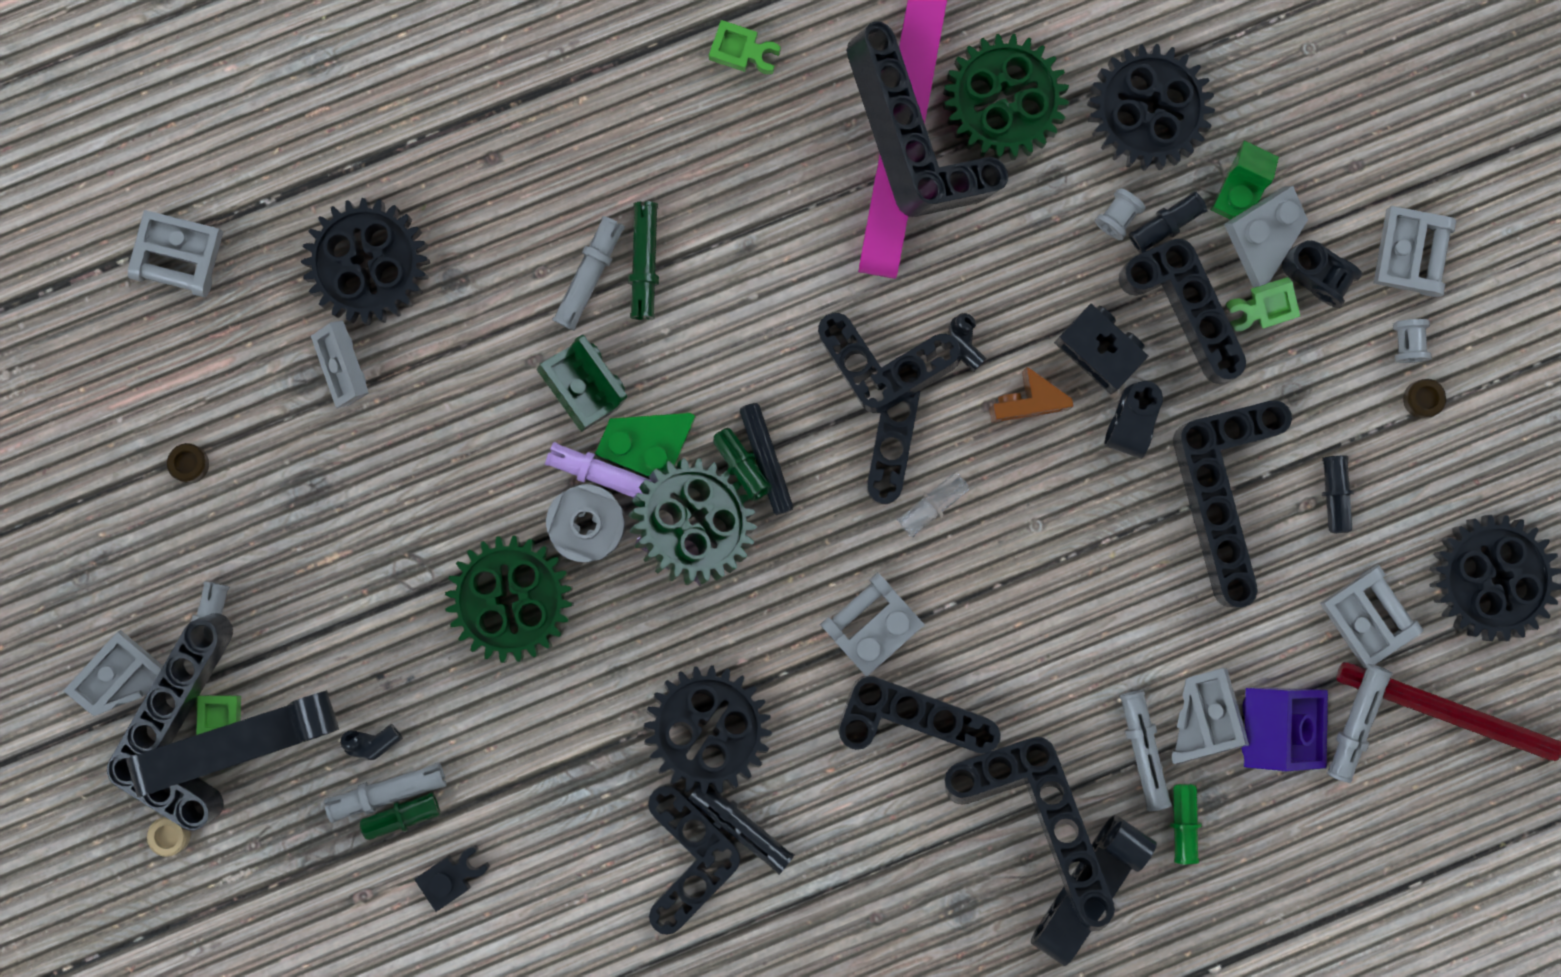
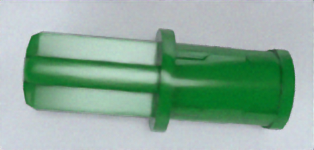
[1170,783,1202,864]

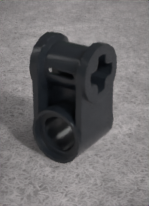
[1282,240,1363,308]
[1104,381,1163,459]

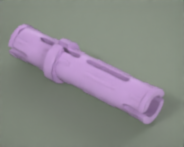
[545,442,651,497]

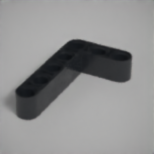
[846,21,1008,217]
[1173,400,1292,607]
[107,613,233,830]
[126,690,339,798]
[945,737,1115,931]

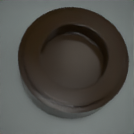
[1403,379,1446,419]
[167,443,209,483]

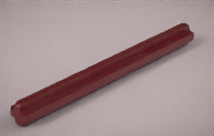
[1336,662,1561,761]

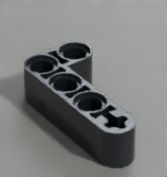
[1118,239,1246,384]
[838,675,1001,754]
[1030,814,1157,966]

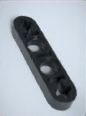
[867,356,921,505]

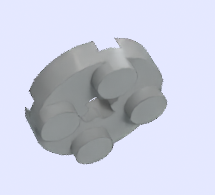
[546,484,625,563]

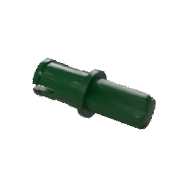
[713,428,772,501]
[360,792,441,840]

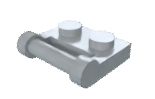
[1373,206,1457,297]
[128,210,224,298]
[1320,564,1424,669]
[820,572,925,676]

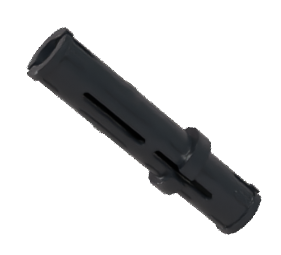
[688,785,795,875]

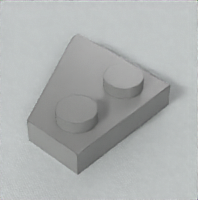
[1224,186,1308,288]
[63,630,163,716]
[1171,668,1249,764]

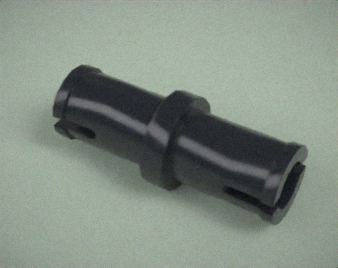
[1128,191,1208,254]

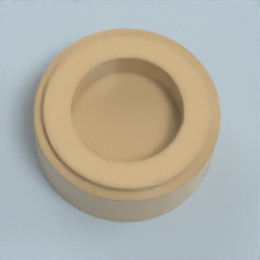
[147,817,191,857]

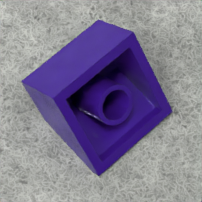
[1242,688,1328,771]

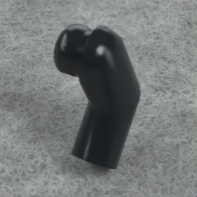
[948,313,987,372]
[340,724,403,760]

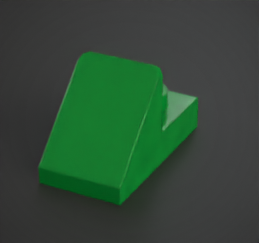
[1210,140,1279,220]

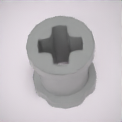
[1095,188,1146,240]
[1393,319,1432,363]

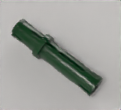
[628,201,659,320]

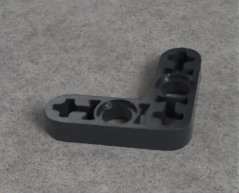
[818,313,961,413]
[648,784,740,935]

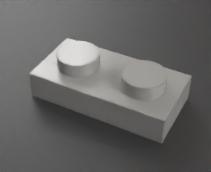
[311,320,369,408]

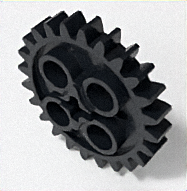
[1087,44,1215,171]
[301,198,430,325]
[1429,515,1561,642]
[643,665,772,795]

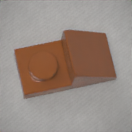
[989,367,1074,423]

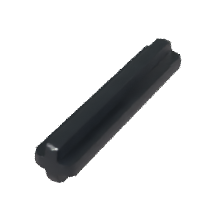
[740,403,793,515]

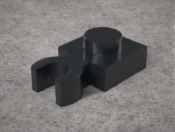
[414,845,490,912]

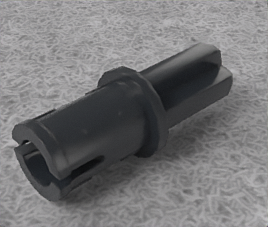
[1322,455,1354,534]

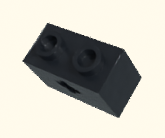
[1054,303,1149,395]

